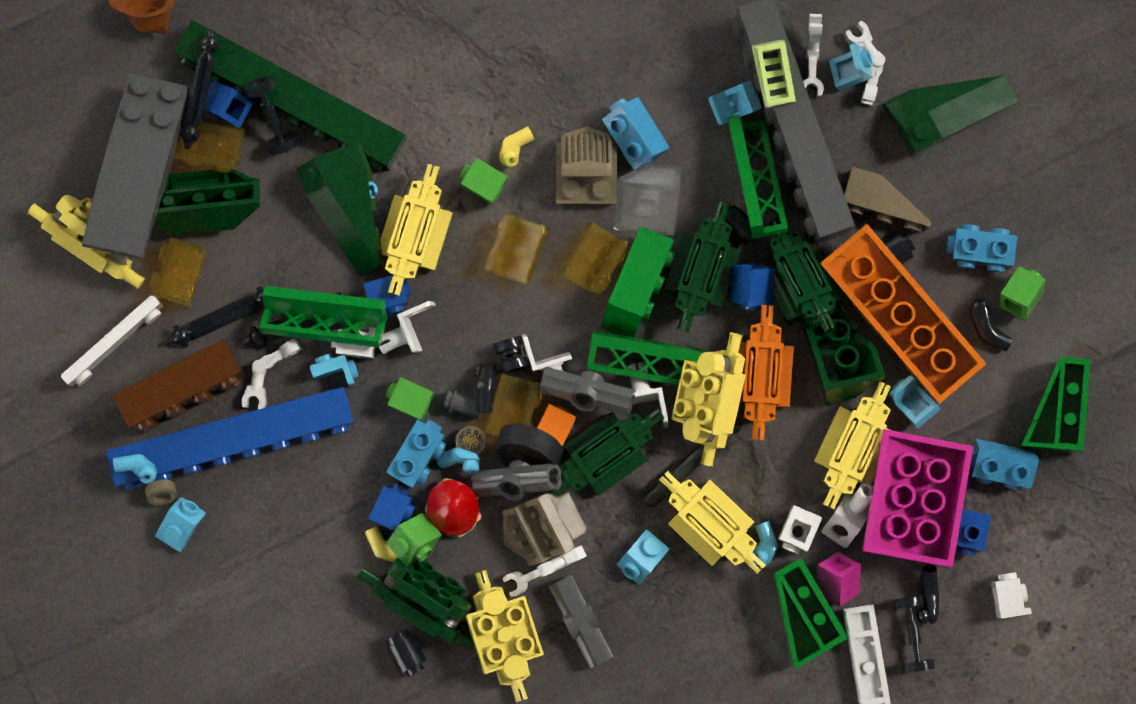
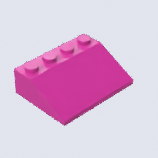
[862,429,973,568]

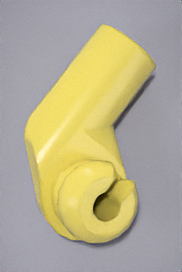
[499,126,534,168]
[365,526,398,562]

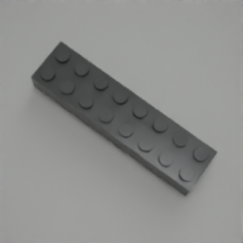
[731,0,855,244]

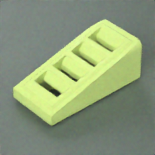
[752,40,796,107]

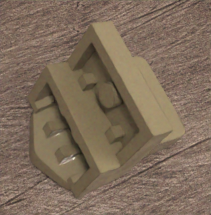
[556,126,617,204]
[502,489,586,566]

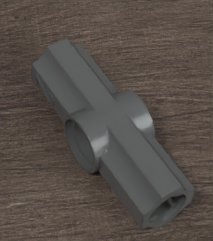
[539,367,636,416]
[471,460,562,501]
[548,575,614,669]

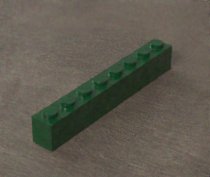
[174,20,407,171]

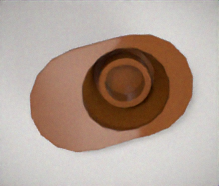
[108,0,176,34]

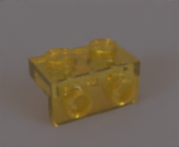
[175,118,245,172]
[486,213,549,285]
[559,222,628,295]
[483,373,542,437]

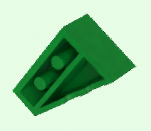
[600,226,676,337]
[1021,357,1091,453]
[772,558,848,669]

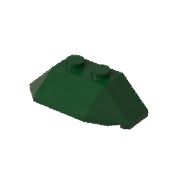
[153,168,260,235]

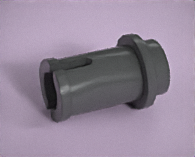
[443,390,480,419]

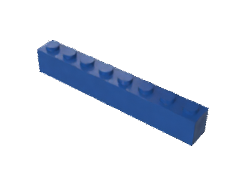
[106,387,355,491]

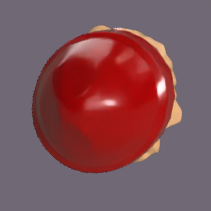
[425,478,481,538]

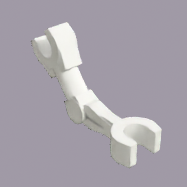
[803,14,824,98]
[844,21,885,106]
[241,338,302,409]
[503,545,586,597]

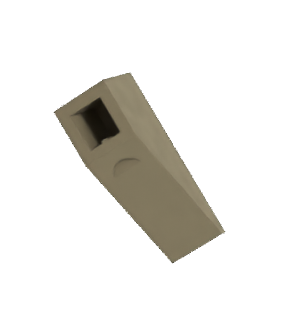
[843,167,932,233]

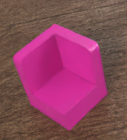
[817,552,861,607]

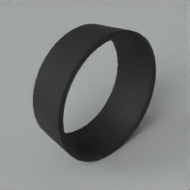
[496,424,563,467]

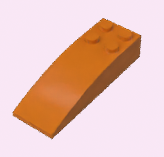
[820,224,986,404]

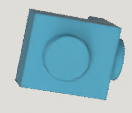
[829,43,873,91]
[708,80,762,125]
[310,353,359,387]
[889,374,940,429]
[155,497,206,552]
[617,529,669,584]

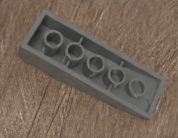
[82,73,190,260]

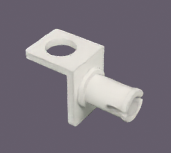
[379,301,436,354]
[521,334,572,396]
[627,362,668,428]
[821,483,873,548]

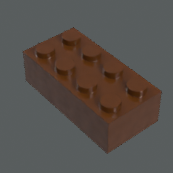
[112,339,246,433]

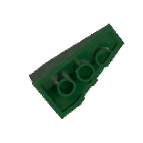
[884,75,1019,157]
[296,142,384,276]
[801,304,885,406]

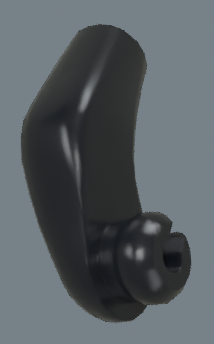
[969,299,1012,352]
[475,362,497,414]
[916,564,939,624]

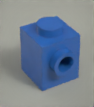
[204,81,254,128]
[730,263,775,311]
[363,275,412,316]
[368,483,415,531]
[956,509,991,556]

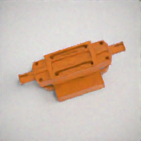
[738,305,794,441]

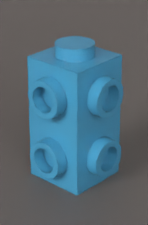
[602,97,670,170]
[946,224,1017,273]
[386,418,447,489]
[969,438,1039,490]

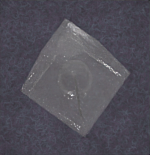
[614,163,681,236]

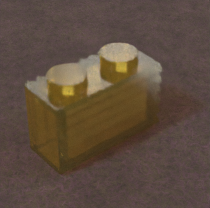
[149,237,208,308]

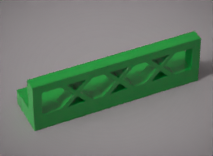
[728,115,788,239]
[259,286,387,348]
[586,330,712,385]

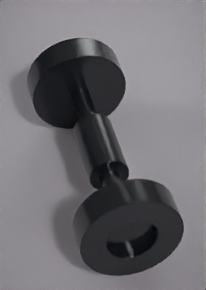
[244,76,298,155]
[893,595,935,673]

